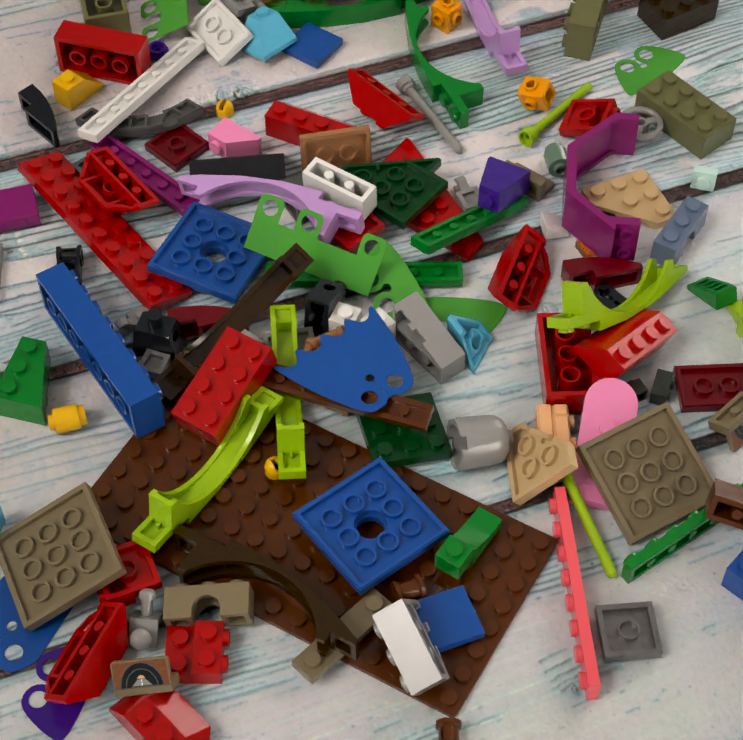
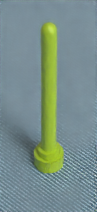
[518,82,592,147]
[560,472,617,578]

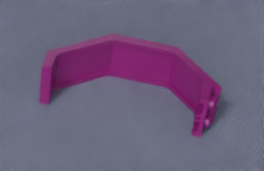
[562,112,641,260]

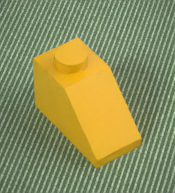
[52,69,103,111]

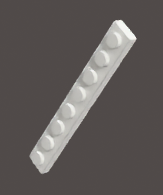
[77,37,205,143]

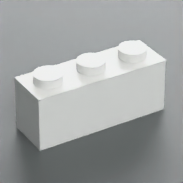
[302,157,377,220]

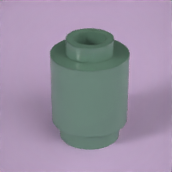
[544,143,567,177]

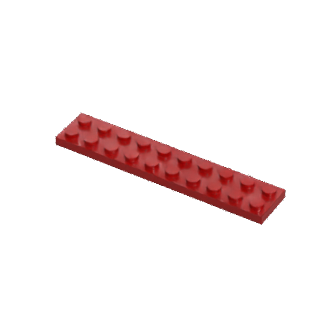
[18,151,192,310]

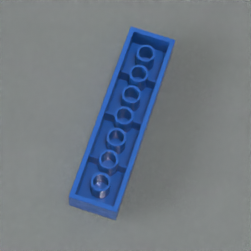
[36,262,166,439]

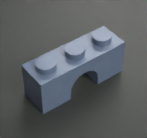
[650,196,709,265]

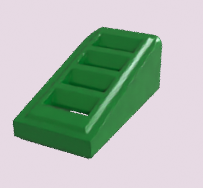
[687,276,737,310]

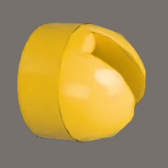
[216,99,234,119]
[264,456,279,480]

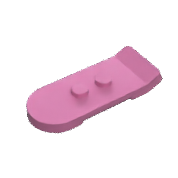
[567,378,638,511]

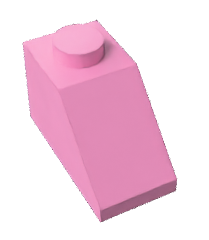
[208,117,262,158]

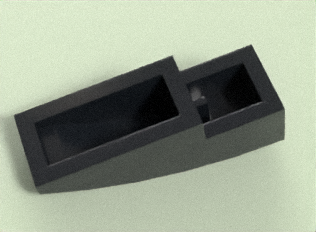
[18,84,60,148]

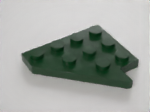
[340,158,448,230]

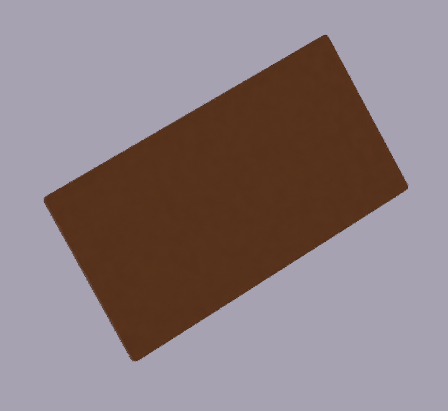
[91,386,557,718]

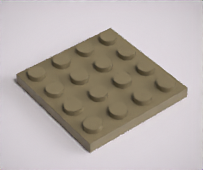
[576,401,714,545]
[0,482,127,632]

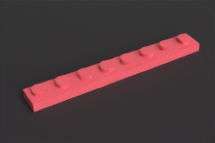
[548,486,601,700]

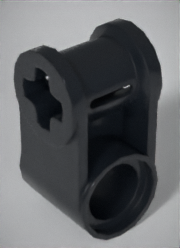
[56,245,84,286]

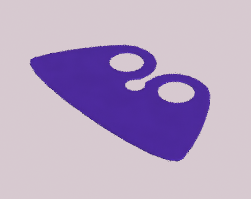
[21,646,86,740]

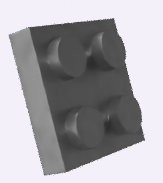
[594,601,663,662]

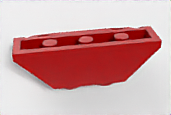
[347,68,425,129]
[78,146,160,215]
[487,224,551,312]
[44,601,128,705]
[109,689,211,740]

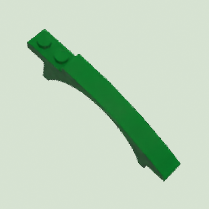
[271,0,430,29]
[405,0,484,129]

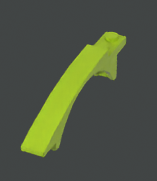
[547,258,688,333]
[270,304,306,480]
[132,386,284,553]

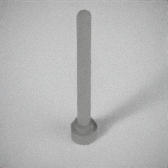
[396,75,463,153]

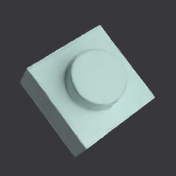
[690,165,718,192]

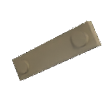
[292,588,392,684]

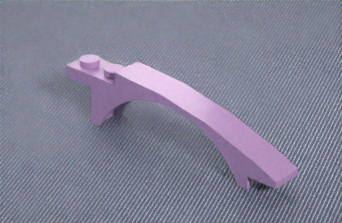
[463,0,528,76]
[177,175,365,244]

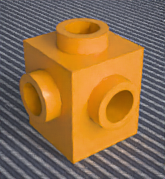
[431,0,463,35]
[517,76,556,111]

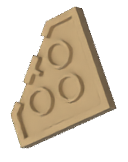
[581,168,675,230]
[506,423,578,506]

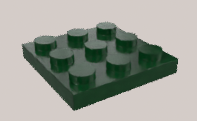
[356,392,453,468]

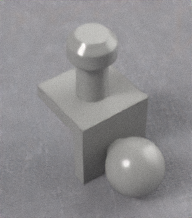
[128,588,163,650]

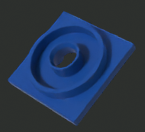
[147,201,268,304]
[292,457,450,596]

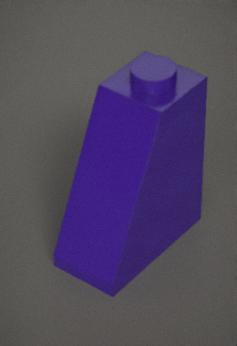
[478,156,531,214]

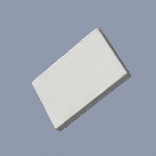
[185,0,254,67]

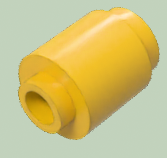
[47,403,88,434]

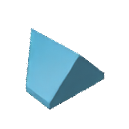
[447,314,494,374]

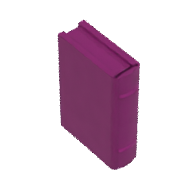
[0,184,41,233]

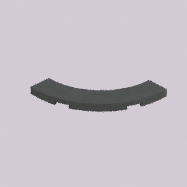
[75,98,204,137]

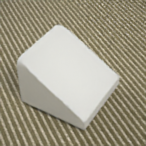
[539,211,569,240]

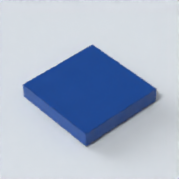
[282,22,343,69]
[416,585,485,653]

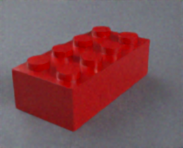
[53,20,152,85]
[535,313,598,414]
[171,326,277,446]

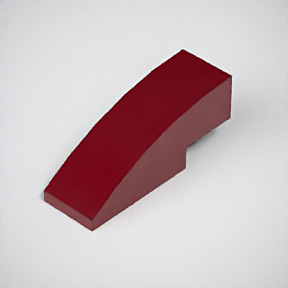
[561,257,643,292]
[167,305,249,338]

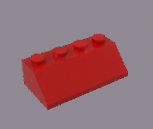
[264,101,356,146]
[572,309,678,379]

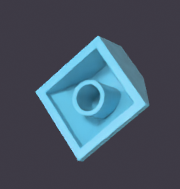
[241,6,297,61]

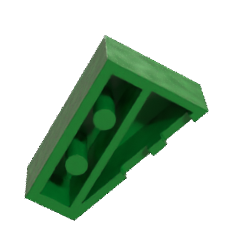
[0,336,51,426]

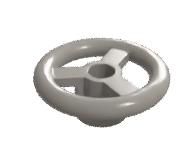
[622,106,664,141]

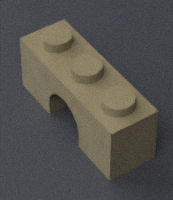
[163,579,254,627]

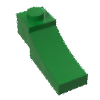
[434,507,502,580]

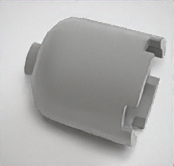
[447,415,513,471]

